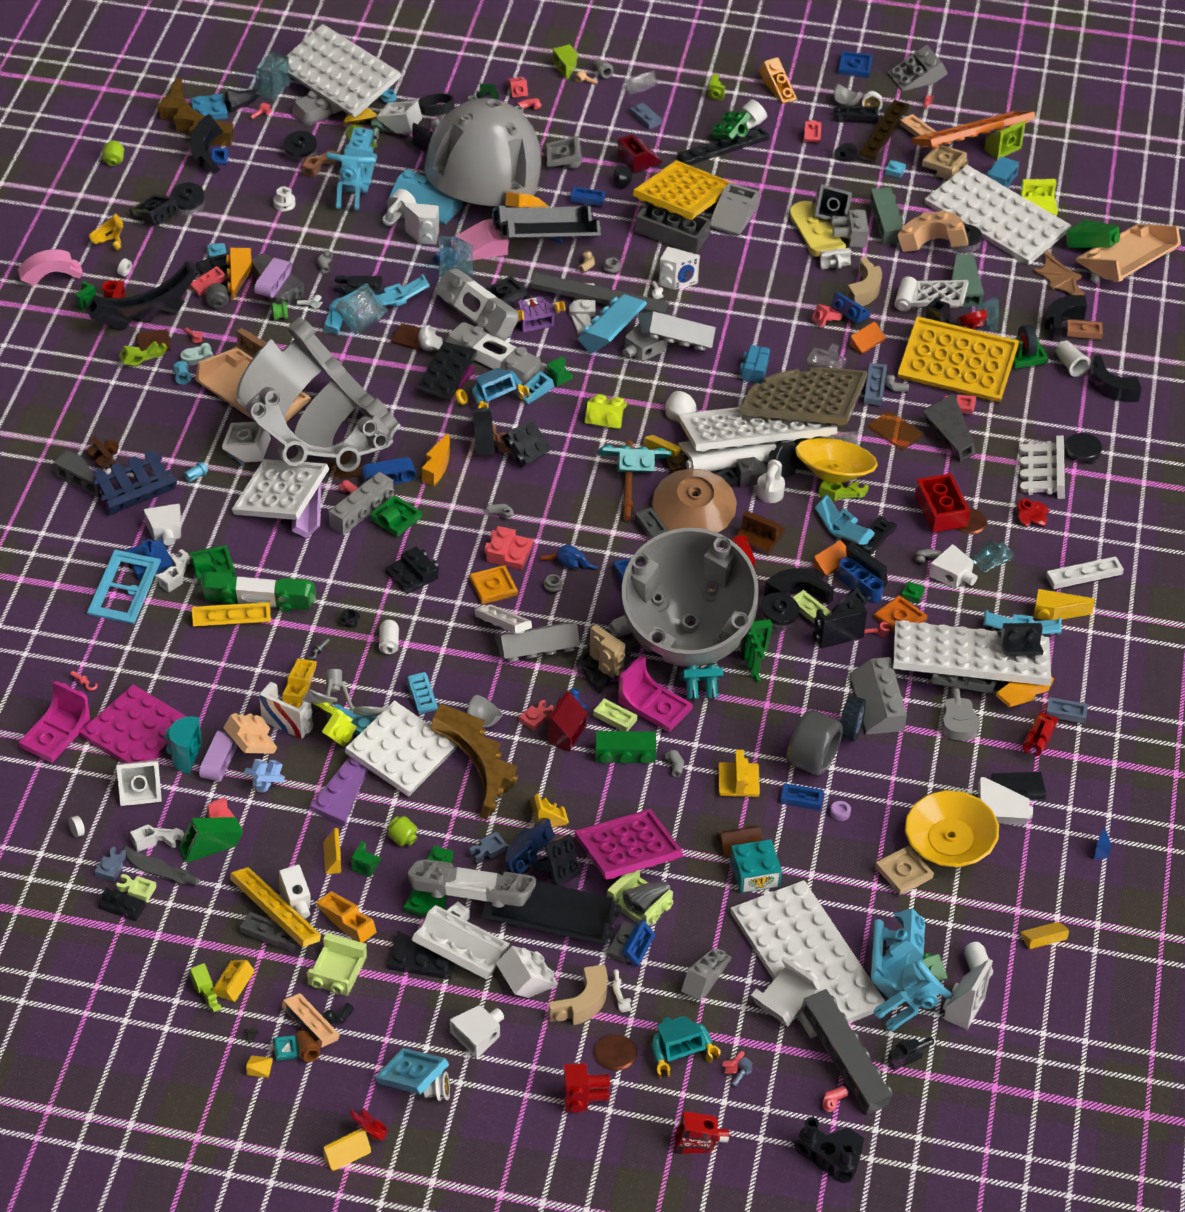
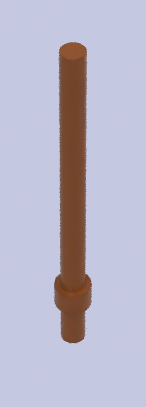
[622,440,633,521]

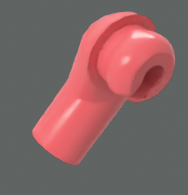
[516,98,542,110]
[822,1086,848,1112]

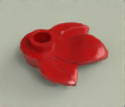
[1017,498,1050,527]
[350,1108,388,1140]

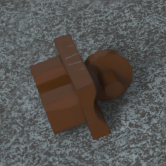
[86,436,119,470]

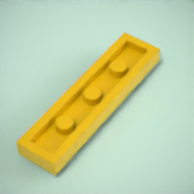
[192,602,271,626]

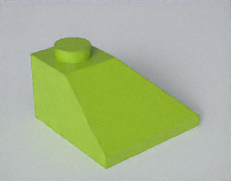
[984,121,1026,160]

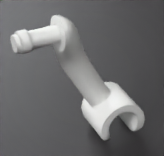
[613,969,632,1013]

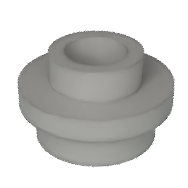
[604,258,621,273]
[544,574,563,592]

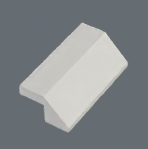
[412,905,510,979]

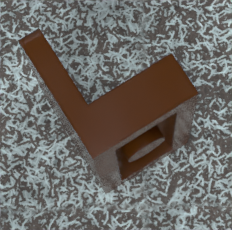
[716,825,763,858]

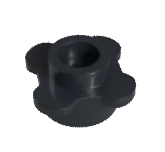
[339,609,360,627]

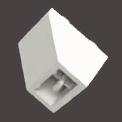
[496,946,558,998]

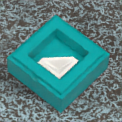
[272,1036,299,1061]

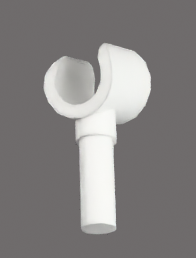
[652,281,663,299]
[297,295,323,309]

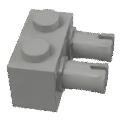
[831,209,869,247]

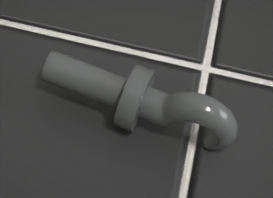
[305,638,330,660]

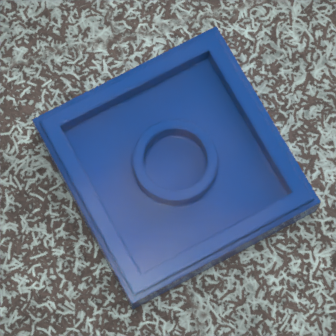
[838,51,873,78]

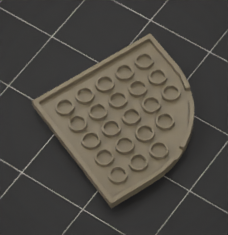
[740,367,867,426]

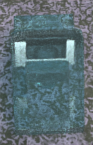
[977,296,999,332]
[973,539,1015,572]

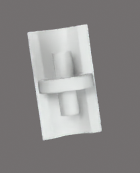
[820,248,851,269]

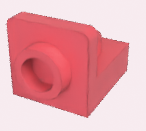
[507,77,528,98]
[804,120,821,143]
[811,304,842,327]
[207,797,238,821]

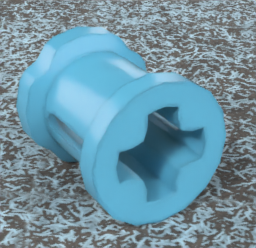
[173,361,192,385]

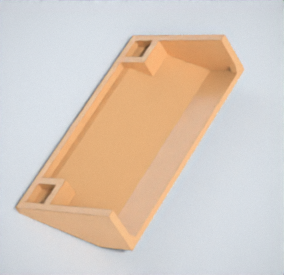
[1076,224,1181,282]
[195,348,311,422]

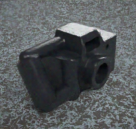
[887,1037,934,1071]

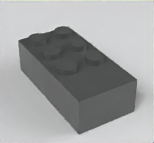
[635,202,712,254]

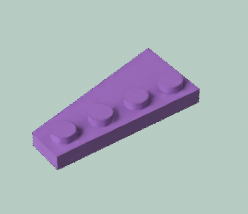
[310,756,369,826]

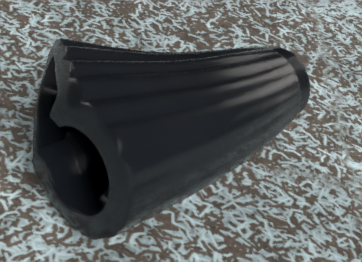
[224,88,260,112]

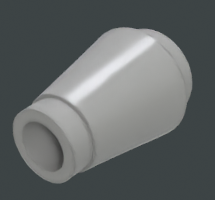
[595,59,613,78]

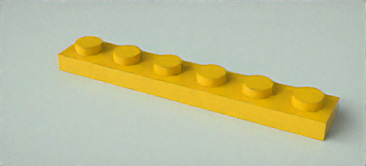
[230,867,321,947]

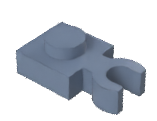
[469,832,508,863]
[95,846,126,882]

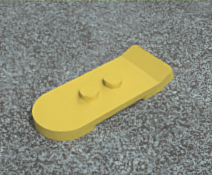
[790,201,846,257]

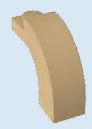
[847,257,882,306]
[548,964,608,1025]

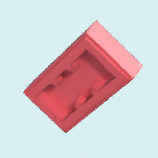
[190,267,227,297]

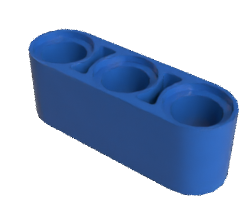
[361,457,417,484]
[838,557,884,603]

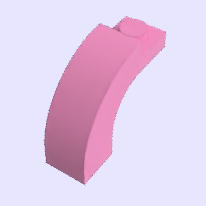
[18,249,83,286]

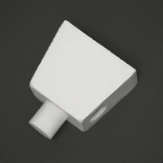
[144,504,181,546]
[929,544,977,588]
[279,865,310,919]
[450,1006,504,1059]

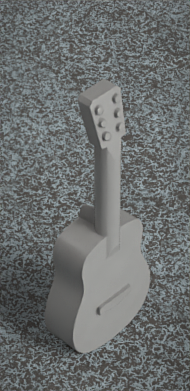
[942,687,980,741]

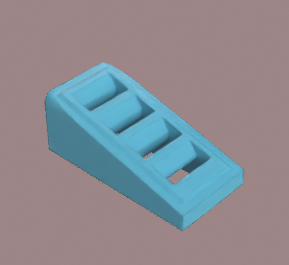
[515,371,554,404]
[407,672,438,714]

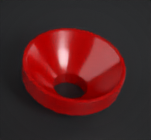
[956,310,988,329]

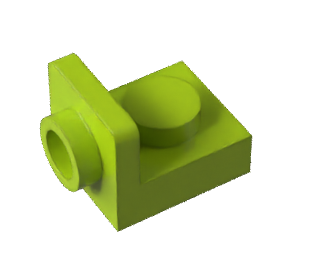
[708,74,725,100]

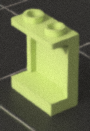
[607,870,673,926]
[307,932,367,996]

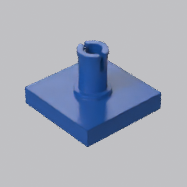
[125,539,174,580]

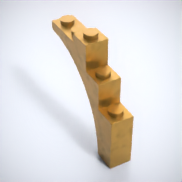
[157,78,234,146]
[430,703,519,819]

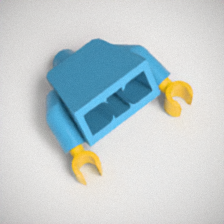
[472,368,529,408]

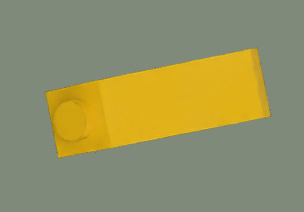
[1033,589,1095,620]

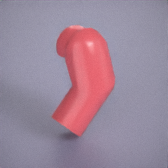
[339,480,358,494]

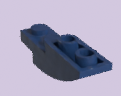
[505,818,555,874]

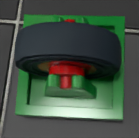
[1013,324,1048,369]

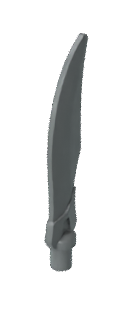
[124,846,199,886]

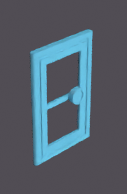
[87,550,161,624]

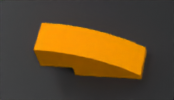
[505,192,549,208]
[422,434,450,486]
[995,676,1054,707]
[315,891,377,943]

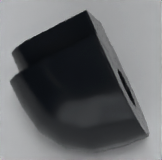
[835,143,857,162]
[613,166,632,188]

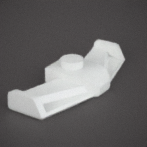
[569,283,596,335]

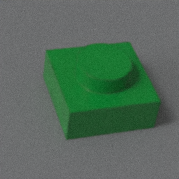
[901,581,926,604]

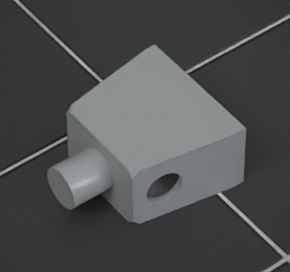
[622,323,665,361]

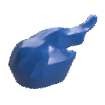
[557,544,598,569]

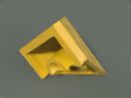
[343,108,377,126]
[529,794,569,827]

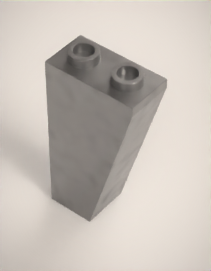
[251,253,304,306]
[923,394,975,462]

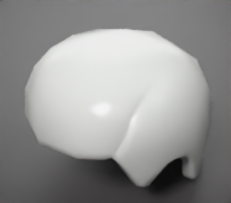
[418,325,442,352]

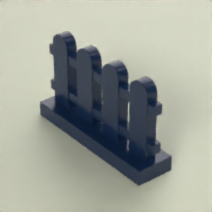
[93,450,177,516]

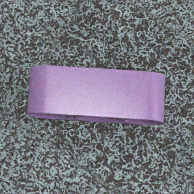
[255,258,292,298]
[199,730,237,782]

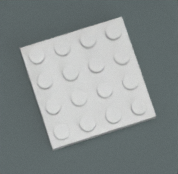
[232,459,329,520]
[345,701,457,797]

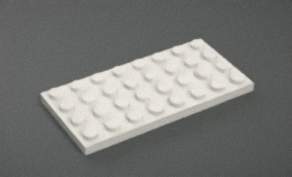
[276,24,402,118]
[924,165,1071,265]
[678,407,837,452]
[893,620,1051,686]
[730,880,885,1038]

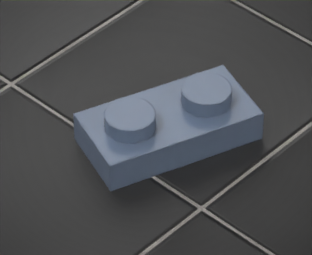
[630,103,662,129]
[1046,697,1088,724]

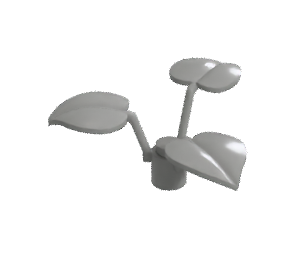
[300,669,389,716]

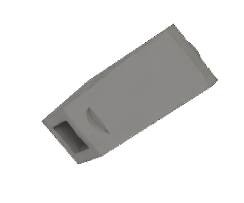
[681,948,731,1000]

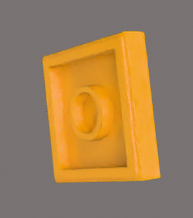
[469,565,518,604]

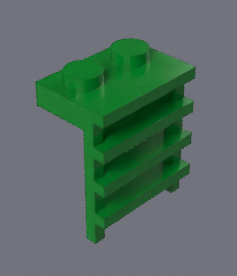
[740,619,772,683]

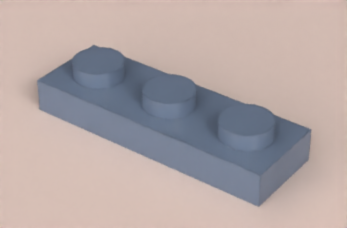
[864,363,887,405]

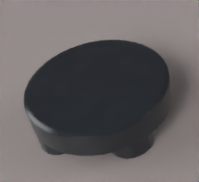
[1065,433,1102,464]
[769,440,800,478]

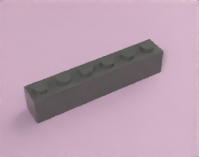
[801,989,892,1115]

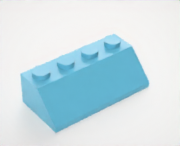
[389,169,463,225]
[577,294,647,354]

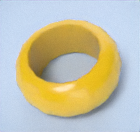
[455,389,468,405]

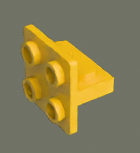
[718,750,760,797]

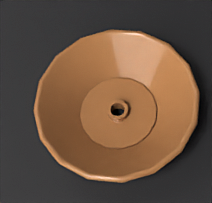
[652,468,737,533]

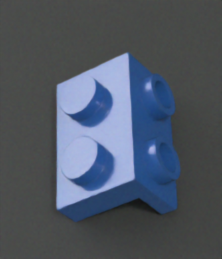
[831,292,871,323]

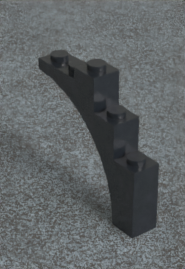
[85,261,198,330]

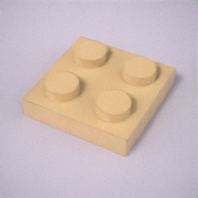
[875,846,934,895]

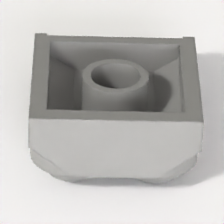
[546,136,582,169]

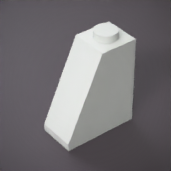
[978,777,1033,825]

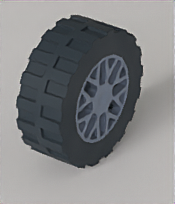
[840,695,866,741]

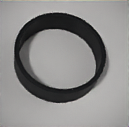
[418,93,455,116]

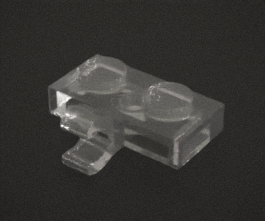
[807,344,847,369]

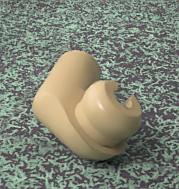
[578,251,595,273]

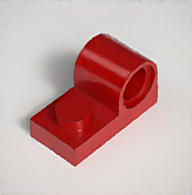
[102,280,125,298]

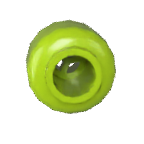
[102,140,124,166]
[387,816,418,847]

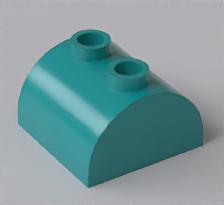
[165,717,202,774]

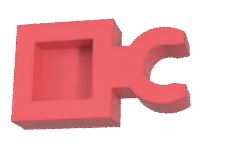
[945,395,976,414]
[519,700,553,731]

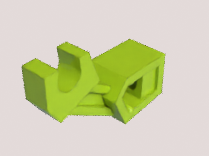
[119,342,167,367]
[819,480,869,502]
[188,963,222,1013]

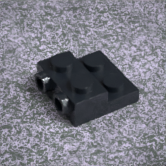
[129,194,179,226]
[485,276,528,308]
[502,419,552,468]
[385,546,439,595]

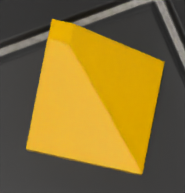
[246,1055,273,1078]

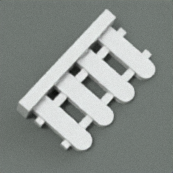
[1020,435,1065,499]

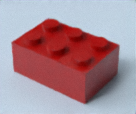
[914,473,970,533]

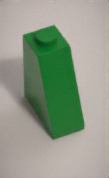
[1066,219,1120,248]
[178,817,243,863]

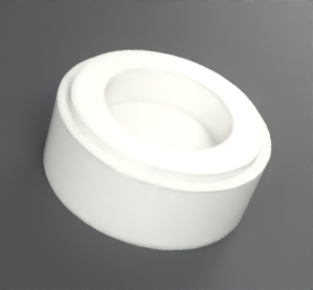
[117,258,132,277]
[69,816,85,837]

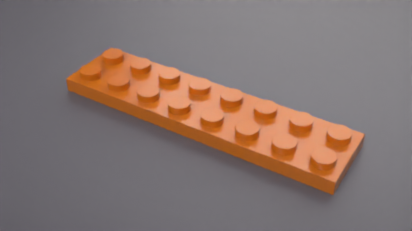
[912,111,1035,148]

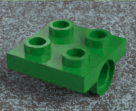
[709,111,751,140]
[369,495,422,537]
[189,545,236,584]

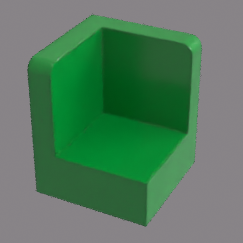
[546,356,573,387]
[351,841,381,878]

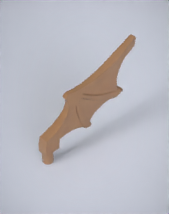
[1034,250,1085,295]

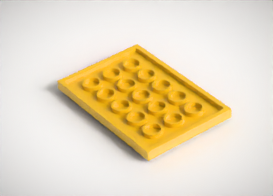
[632,160,735,219]
[898,316,1019,403]

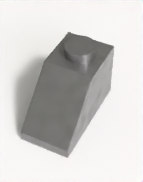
[736,457,768,488]

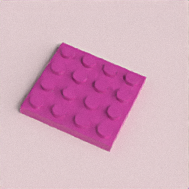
[79,684,187,763]
[575,809,683,880]

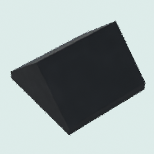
[412,122,433,154]
[812,184,852,221]

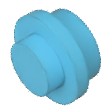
[381,89,397,104]

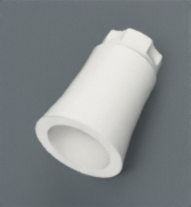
[1055,340,1091,377]

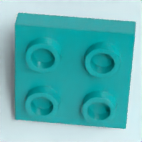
[679,665,723,699]

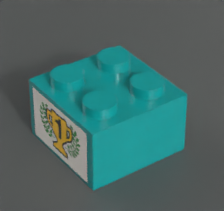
[730,839,782,893]

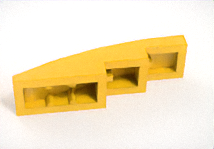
[282,658,317,709]

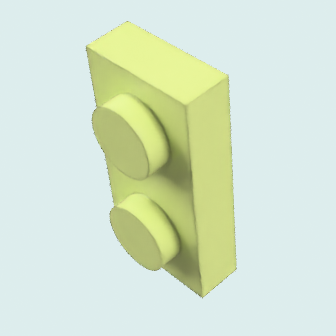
[793,590,830,624]
[593,699,637,731]

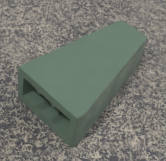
[949,254,984,307]

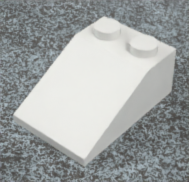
[943,959,993,1030]

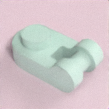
[181,343,214,366]

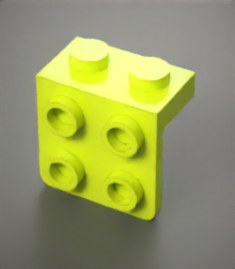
[1020,179,1058,216]
[585,394,628,429]
[313,702,357,747]

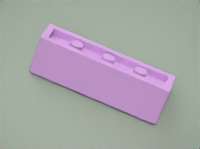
[292,483,321,538]

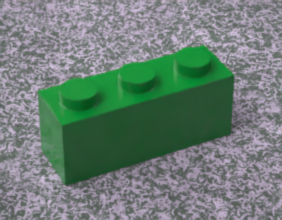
[595,731,656,763]

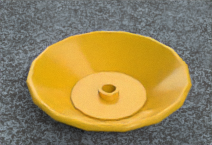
[795,438,878,483]
[905,790,999,867]

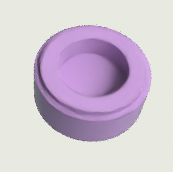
[830,801,851,821]

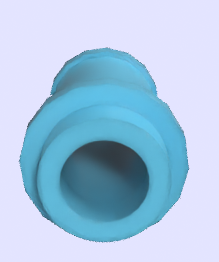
[184,462,208,483]

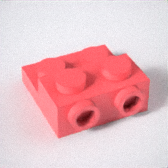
[484,526,534,570]

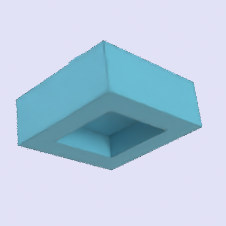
[885,160,906,179]
[207,243,226,258]

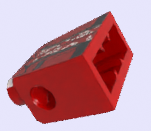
[674,1111,729,1154]

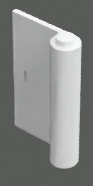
[678,441,776,472]

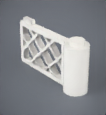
[895,276,969,312]

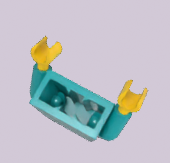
[652,1016,720,1079]

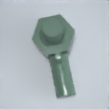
[370,118,396,139]

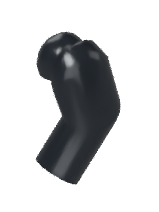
[323,1003,354,1025]

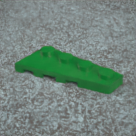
[404,845,454,918]

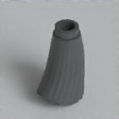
[622,881,670,914]

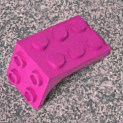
[618,655,693,733]
[19,681,91,763]

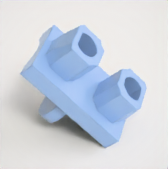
[244,759,285,793]

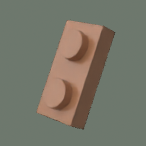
[1067,320,1103,339]

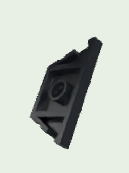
[576,637,638,692]

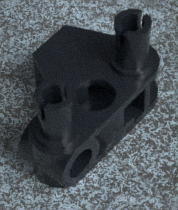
[793,1117,864,1183]

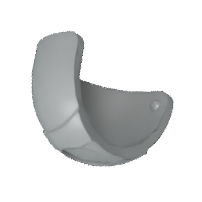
[834,84,863,106]
[467,695,503,728]

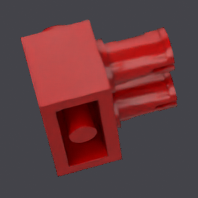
[563,1063,610,1113]

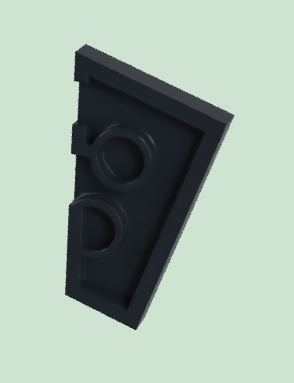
[388,931,455,980]

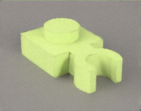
[116,874,156,903]

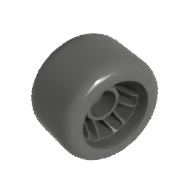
[786,710,843,776]

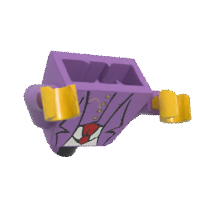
[515,295,566,332]

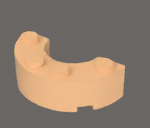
[898,210,968,252]

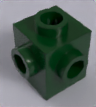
[476,84,499,100]

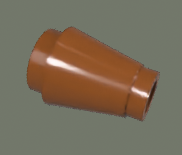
[295,1031,320,1062]

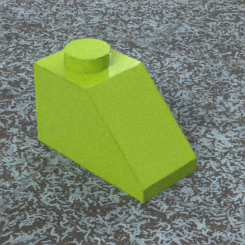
[553,44,578,79]

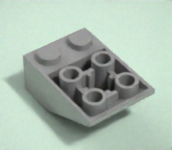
[888,45,948,91]
[711,182,760,236]

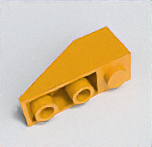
[759,57,797,104]
[226,248,251,300]

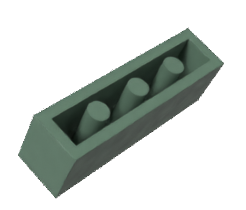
[870,187,903,244]

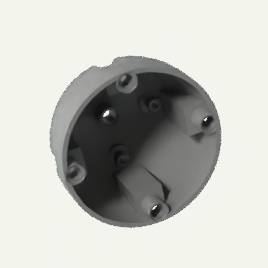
[424,95,541,206]
[622,528,758,667]

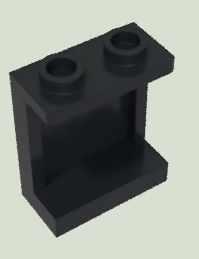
[812,598,867,649]

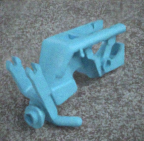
[326,128,377,211]
[871,908,952,1031]

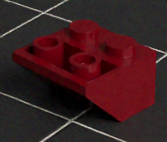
[617,134,662,173]
[547,691,588,752]

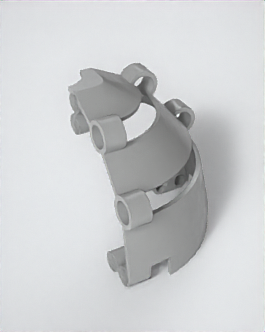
[236,316,401,472]

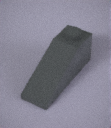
[53,450,101,498]

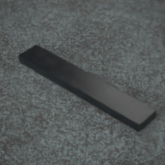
[677,126,770,165]

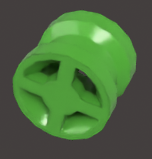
[271,301,288,320]

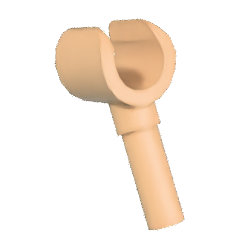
[575,71,598,85]

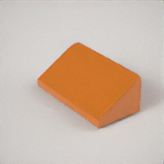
[849,322,886,354]
[813,540,846,577]

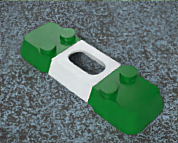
[200,572,316,612]

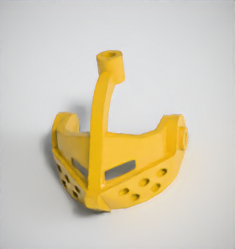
[89,214,123,250]

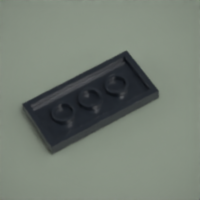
[417,341,477,400]

